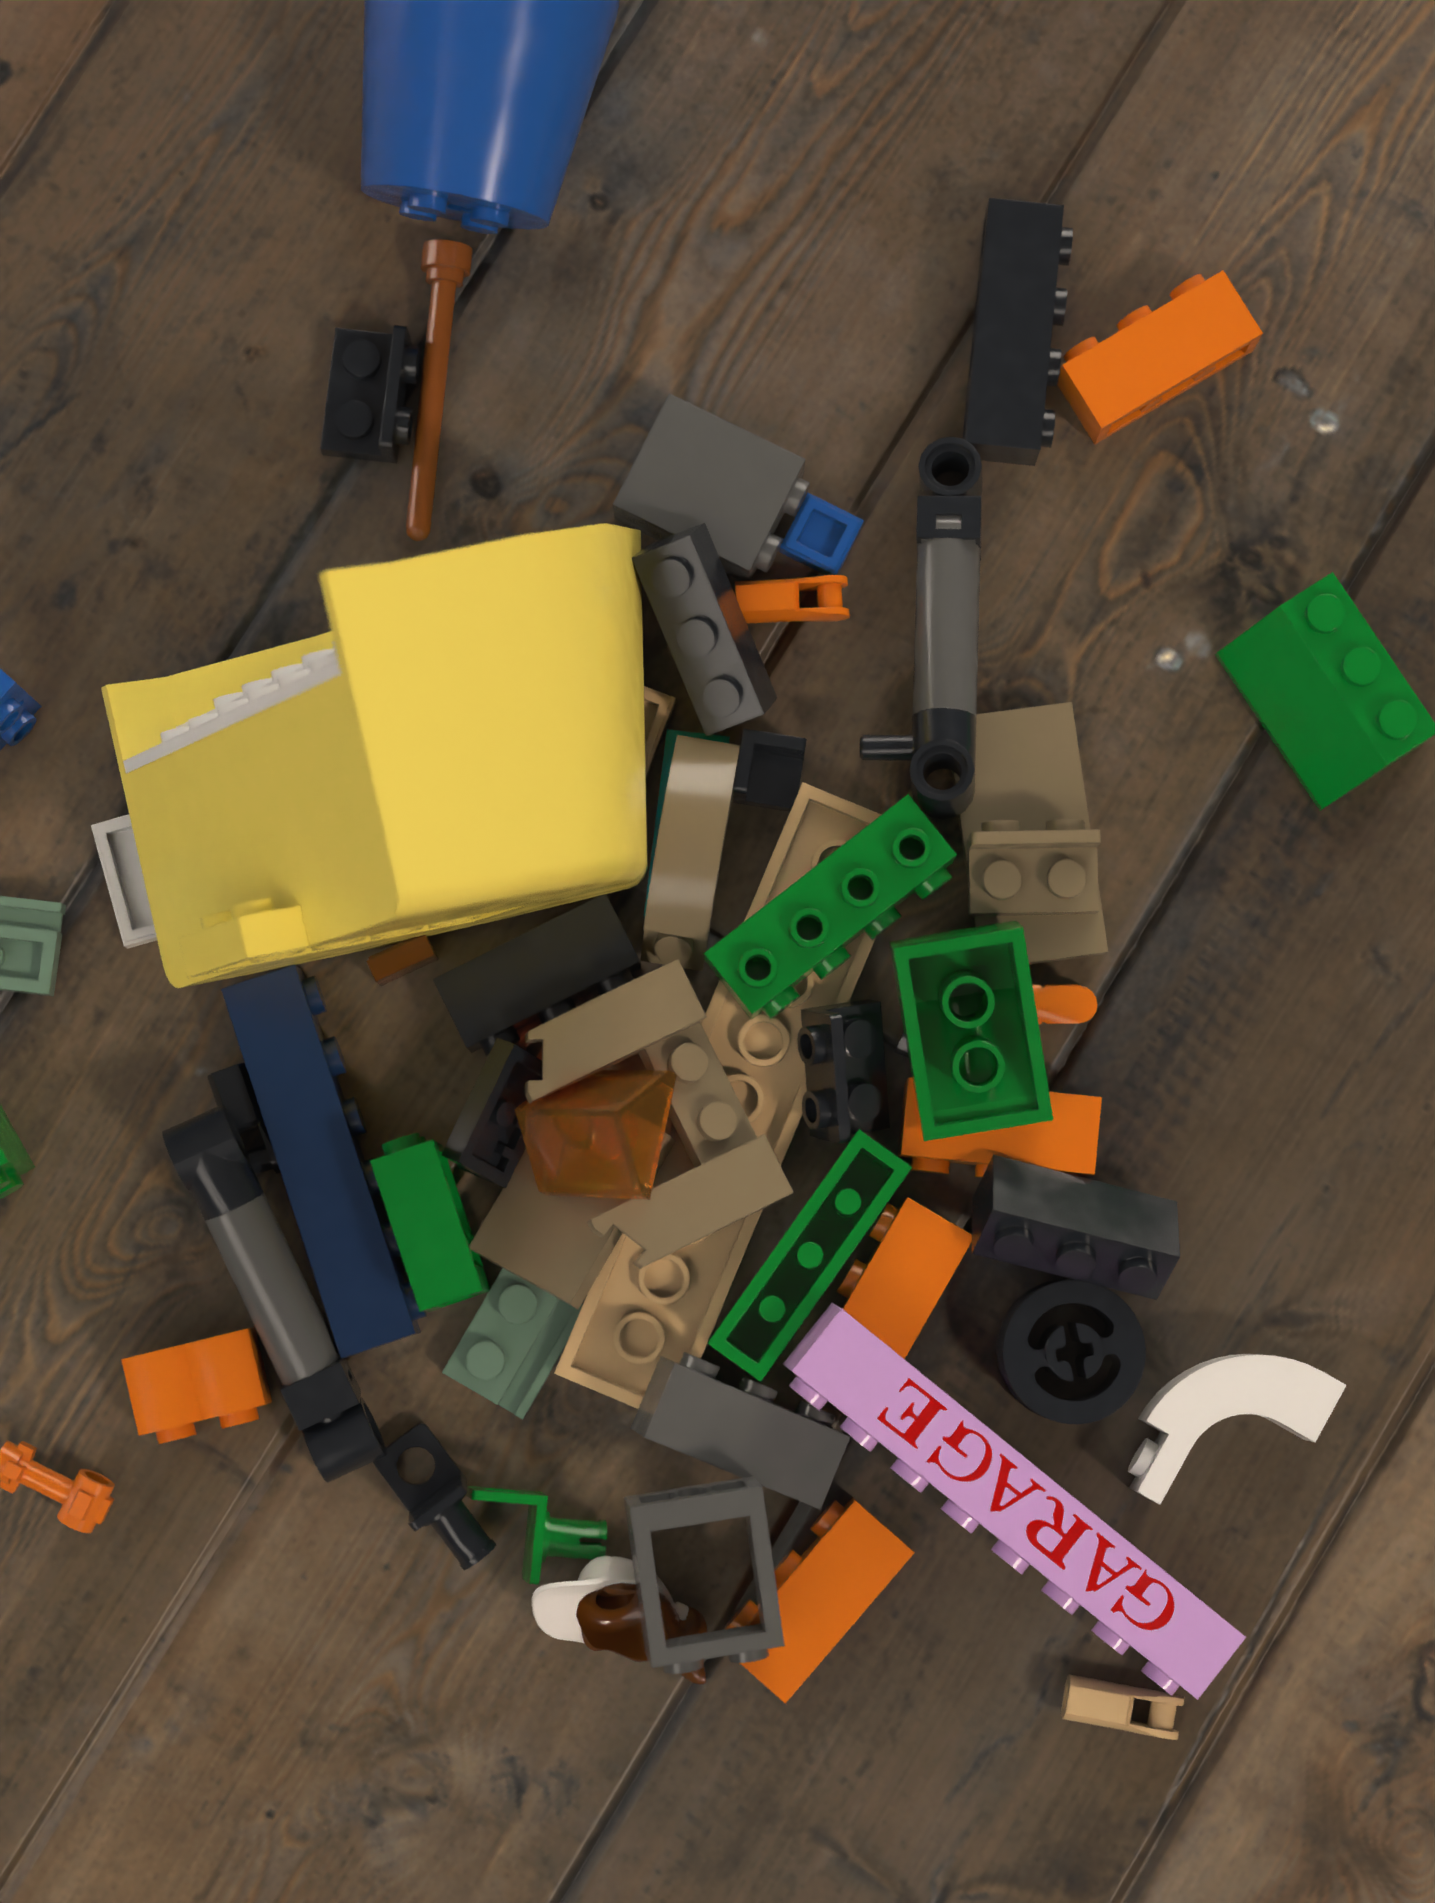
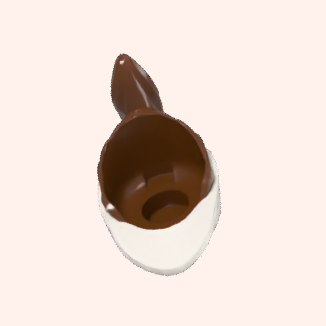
[532,1556,708,1685]

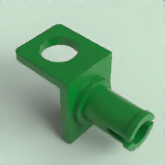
[466,1486,607,1585]

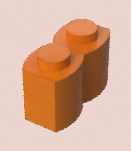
[121,1327,272,1444]

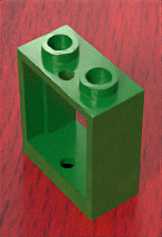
[370,1133,491,1312]

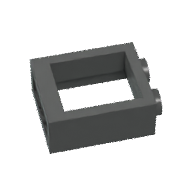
[624,1476,785,1674]

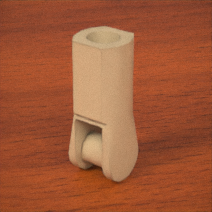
[1061,1674,1185,1740]

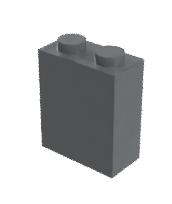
[613,393,810,581]

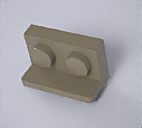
[967,819,1101,916]

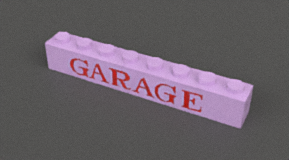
[783,1303,1246,1700]

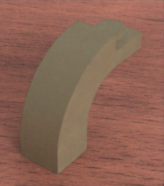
[640,735,740,971]

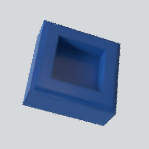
[779,493,864,575]

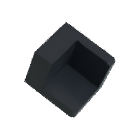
[733,728,807,812]

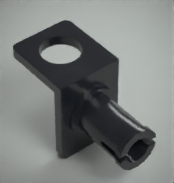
[373,1422,496,1570]

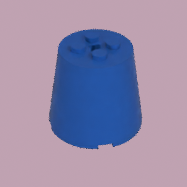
[361,0,619,234]

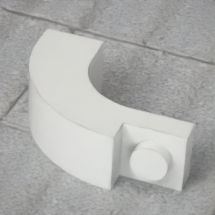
[1128,1354,1347,1504]

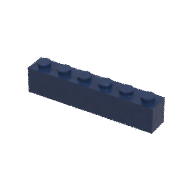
[221,964,427,1358]

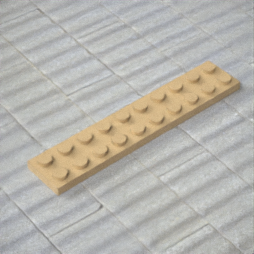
[554,782,881,1409]

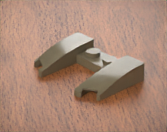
[525,959,794,1269]

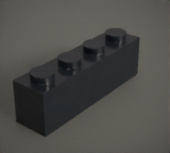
[962,198,1073,466]

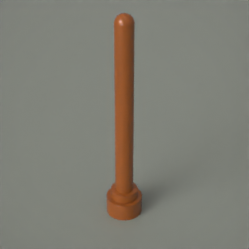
[406,239,473,541]

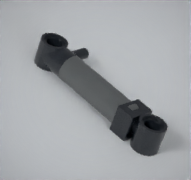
[859,437,983,819]
[162,1104,388,1483]

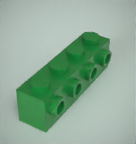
[704,794,957,1020]

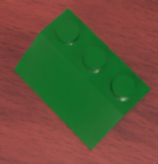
[1215,572,1435,811]

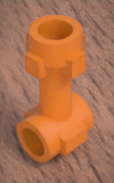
[0,1440,115,1533]

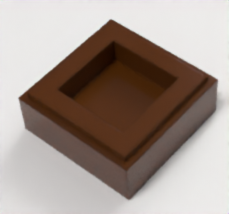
[366,935,439,986]

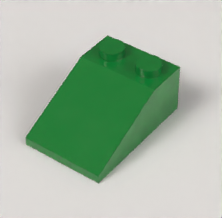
[889,920,1053,1141]

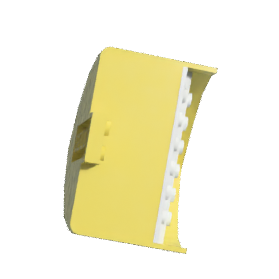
[101,523,648,988]

